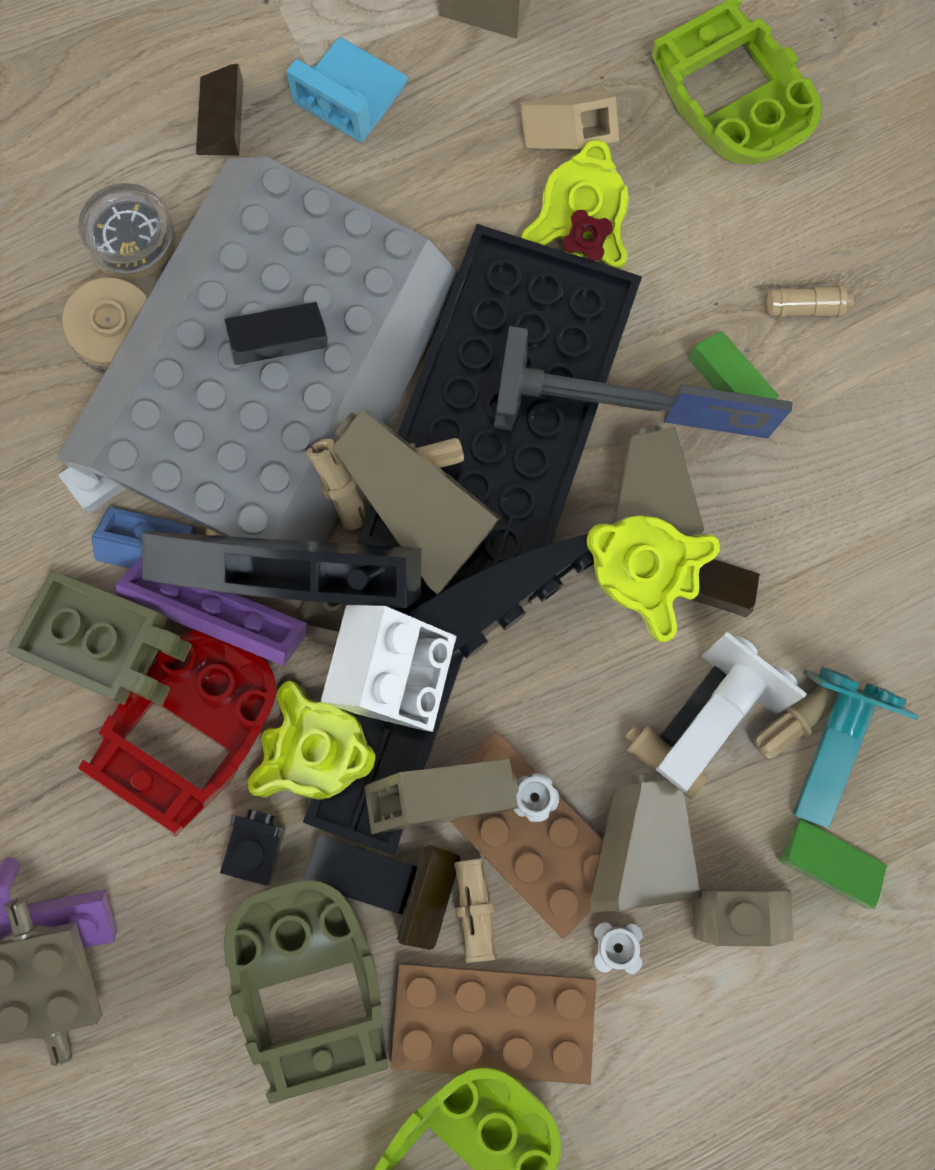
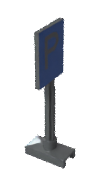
[493,326,793,439]

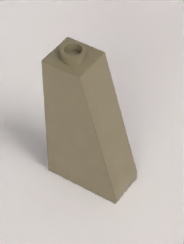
[332,410,501,595]

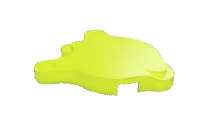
[521,140,629,269]
[587,515,720,642]
[247,681,375,800]

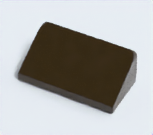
[196,64,243,156]
[691,559,760,617]
[397,844,460,950]

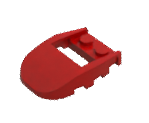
[78,630,276,837]

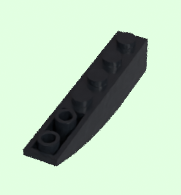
[141,531,421,608]
[408,534,594,675]

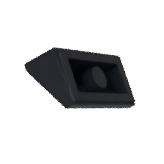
[224,302,328,365]

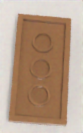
[450,730,603,939]
[390,963,596,1085]

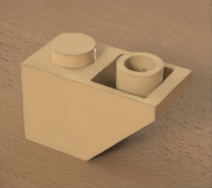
[520,87,619,149]

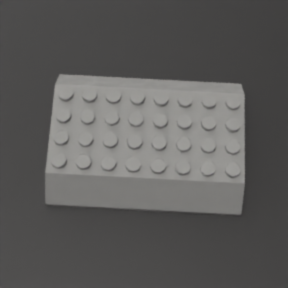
[56,156,458,542]

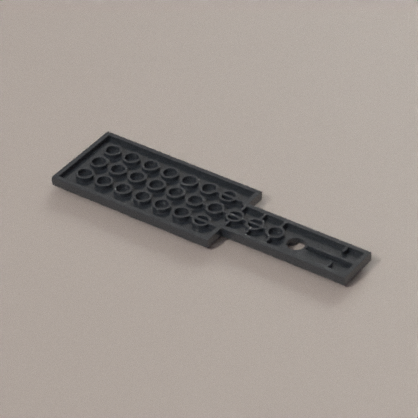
[303,224,642,855]

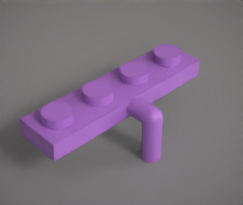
[116,556,307,666]
[0,857,117,948]

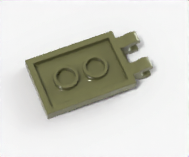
[7,570,192,705]

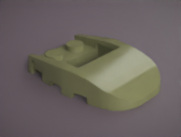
[224,880,388,1104]

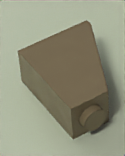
[612,425,704,536]
[364,758,518,834]
[590,772,701,912]
[693,889,793,946]

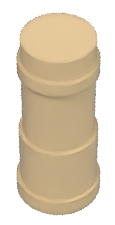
[767,285,854,318]
[625,724,708,800]

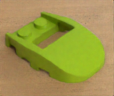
[652,0,822,164]
[373,1067,561,1170]

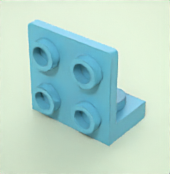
[286,37,407,144]

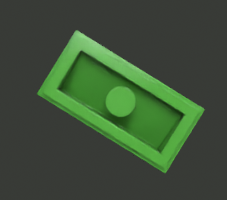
[688,331,779,399]
[778,818,887,909]

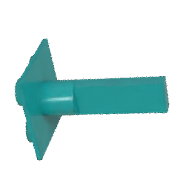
[793,667,919,828]

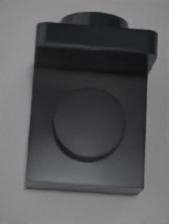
[220,809,286,886]

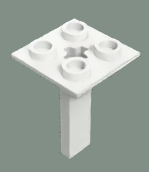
[655,632,807,792]

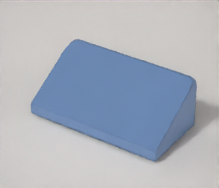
[92,507,197,568]

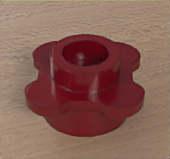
[563,210,613,261]

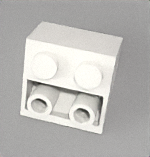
[321,605,456,732]

